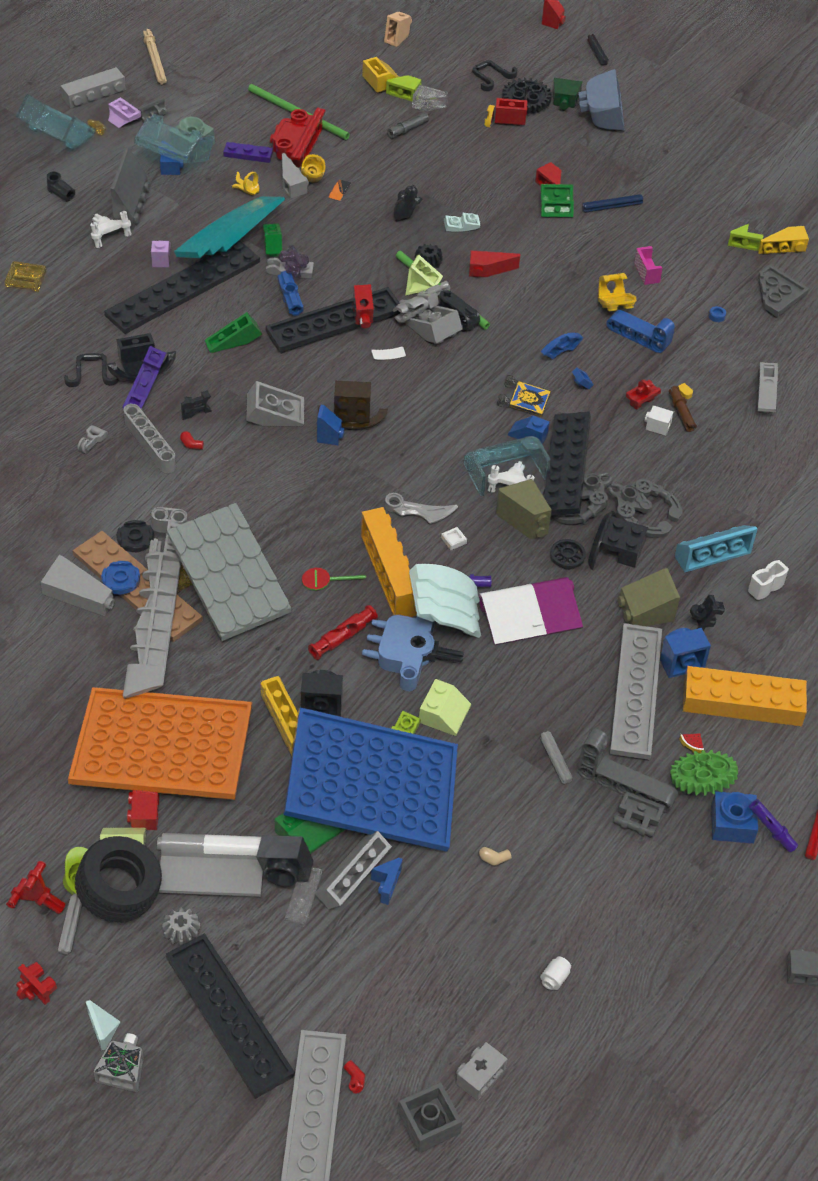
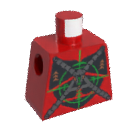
[352,284,374,328]

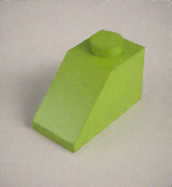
[386,75,422,102]

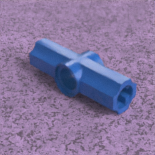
[277,271,304,316]

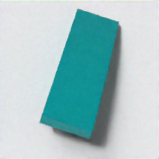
[174,196,285,258]

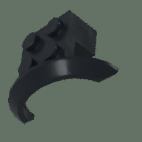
[107,333,176,382]
[588,511,648,570]

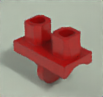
[626,379,661,409]
[16,962,57,1005]

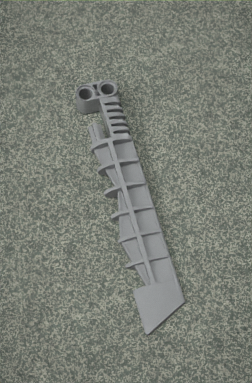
[123,507,187,698]

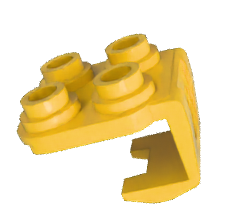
[598,273,637,311]

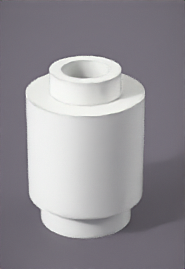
[540,957,571,990]

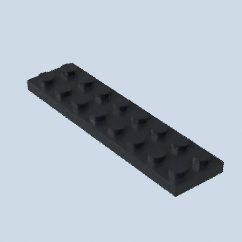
[266,287,401,352]
[544,411,591,516]
[166,933,295,1099]

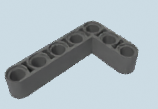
[578,729,678,813]

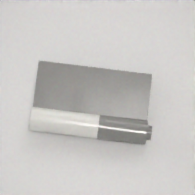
[157,833,263,897]

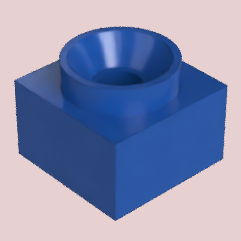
[660,628,711,678]
[711,791,758,844]

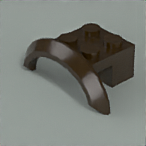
[317,380,388,429]

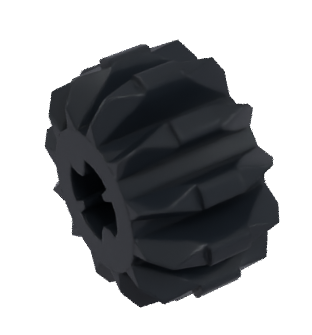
[415,244,443,268]

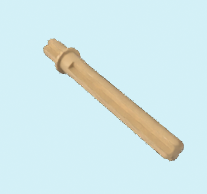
[143,29,167,85]

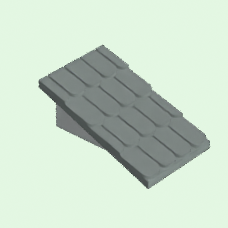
[167,503,291,641]

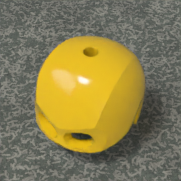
[301,154,325,183]

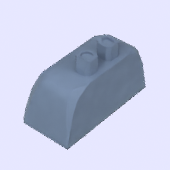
[579,69,625,130]

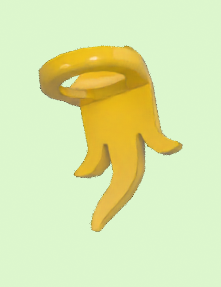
[232,172,259,195]

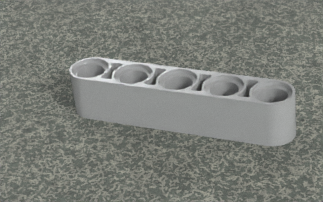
[124,404,176,473]

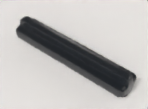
[587,34,609,65]

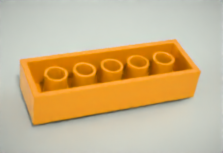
[361,507,417,617]
[683,666,807,726]

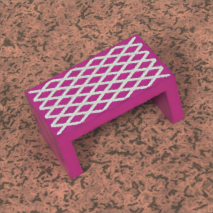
[634,246,663,285]

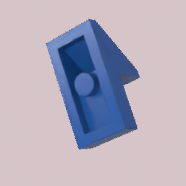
[371,858,403,905]

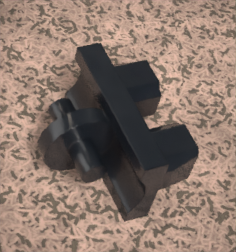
[690,594,725,631]

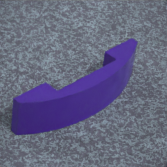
[122,346,166,410]

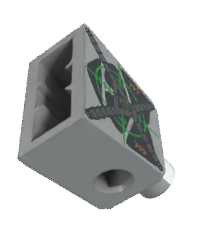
[94,1033,143,1092]

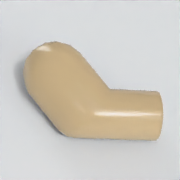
[479,847,512,866]

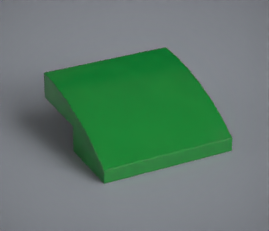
[541,184,574,217]

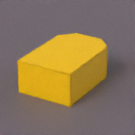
[678,383,693,399]

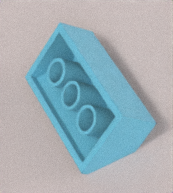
[675,525,757,573]

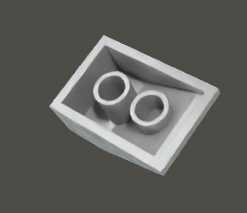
[405,306,462,344]
[246,381,304,426]

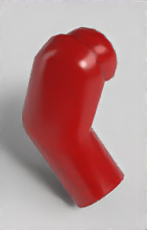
[180,431,204,450]

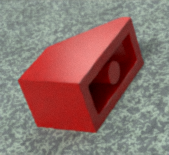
[542,0,566,30]
[535,162,561,186]

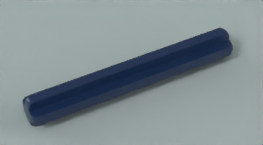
[582,194,644,212]

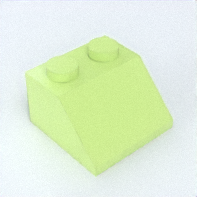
[419,679,471,736]

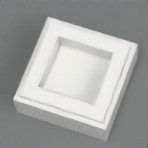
[441,527,467,550]

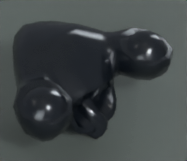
[394,185,423,221]

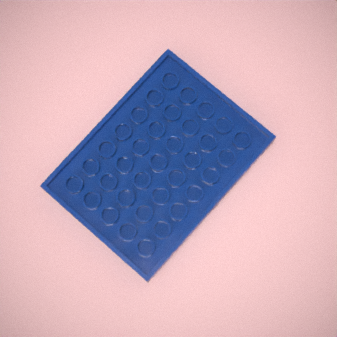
[283,707,458,852]

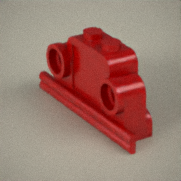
[270,108,325,167]

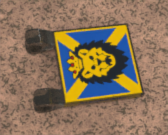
[497,375,551,417]

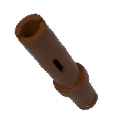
[668,386,697,432]

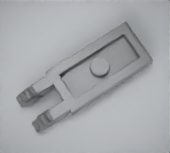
[266,258,314,278]

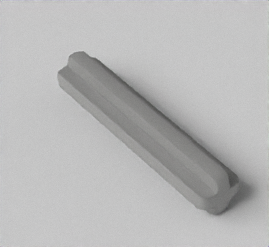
[540,731,572,784]
[58,893,82,955]

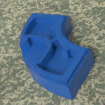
[541,333,583,359]

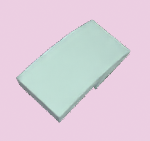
[444,213,480,232]

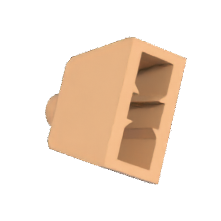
[384,12,412,47]

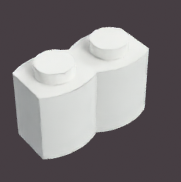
[748,560,789,600]

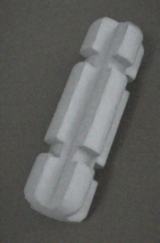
[418,281,450,295]

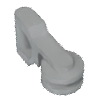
[77,425,108,453]

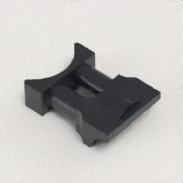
[181,390,212,420]

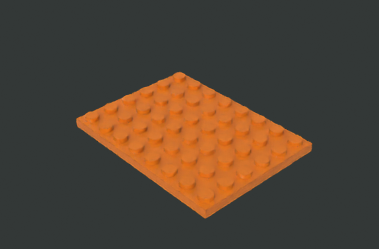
[68,687,252,800]

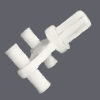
[90,211,131,248]
[487,461,535,492]

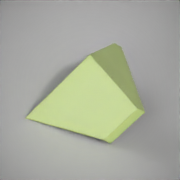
[406,255,443,295]

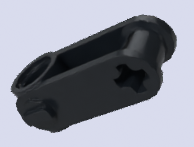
[437,290,480,331]

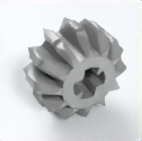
[162,907,200,945]

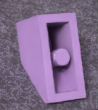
[151,241,171,267]

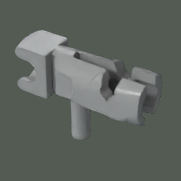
[393,290,439,322]

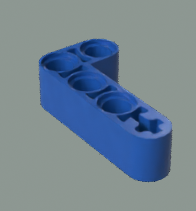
[606,310,675,353]

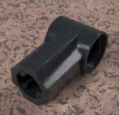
[47,171,76,201]

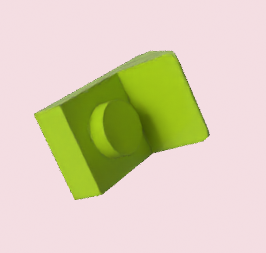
[728,224,763,251]

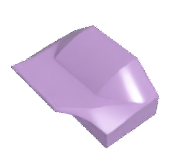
[108,97,141,128]

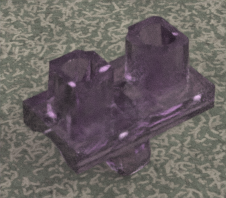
[279,245,309,278]

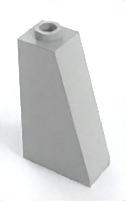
[41,555,115,616]

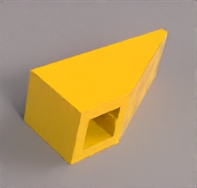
[758,226,809,254]

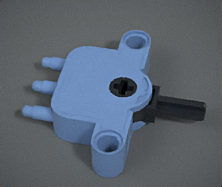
[362,615,464,691]

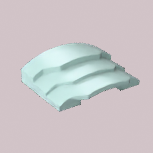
[409,564,481,638]

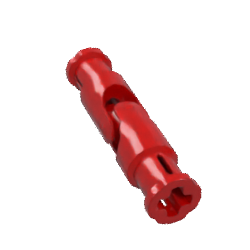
[308,605,378,660]

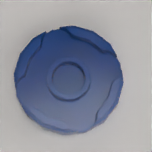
[101,561,140,595]

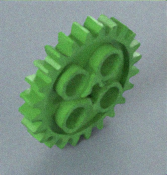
[670,750,738,795]

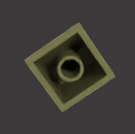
[496,479,551,539]
[618,568,680,626]

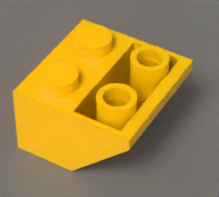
[362,57,399,92]

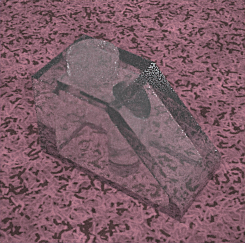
[412,85,448,112]

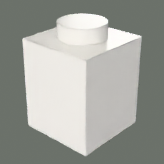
[644,406,673,436]

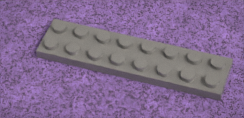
[610,623,662,760]
[281,1030,346,1181]

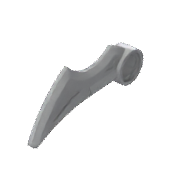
[385,493,458,524]

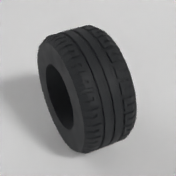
[75,836,162,923]

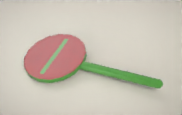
[302,568,366,591]

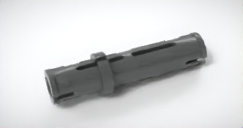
[387,112,429,138]

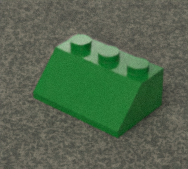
[275,813,346,853]

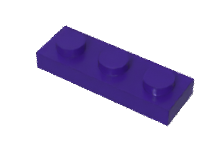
[223,142,273,163]

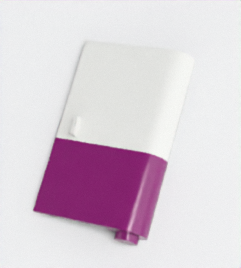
[479,577,583,645]

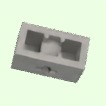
[456,1042,508,1101]

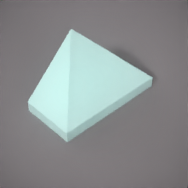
[86,1000,120,1050]

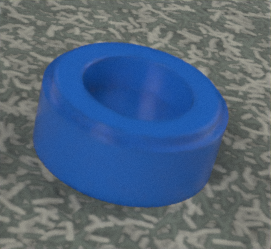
[709,306,726,322]

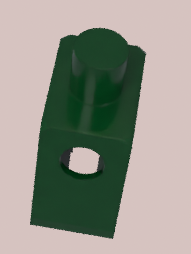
[552,78,583,110]

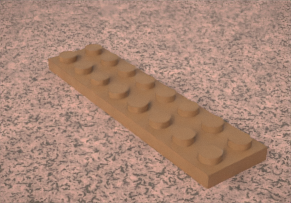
[73,531,203,642]

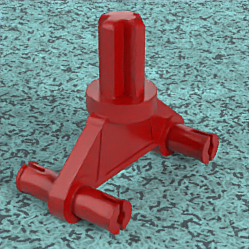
[6,861,66,914]

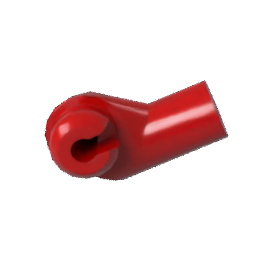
[343,1060,365,1094]

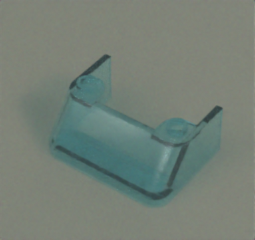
[16,94,96,149]
[134,114,214,163]
[464,436,551,496]

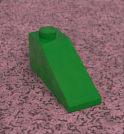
[263,223,283,257]
[205,312,262,353]

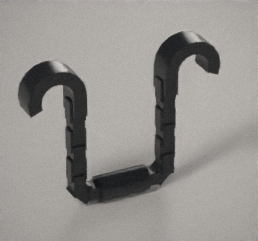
[472,60,518,91]
[64,353,119,387]

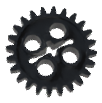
[502,77,552,114]

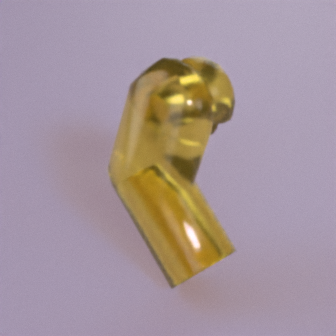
[87,119,106,135]

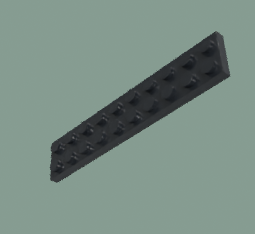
[104,240,260,334]

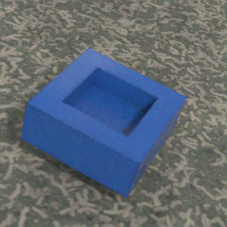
[572,367,594,389]

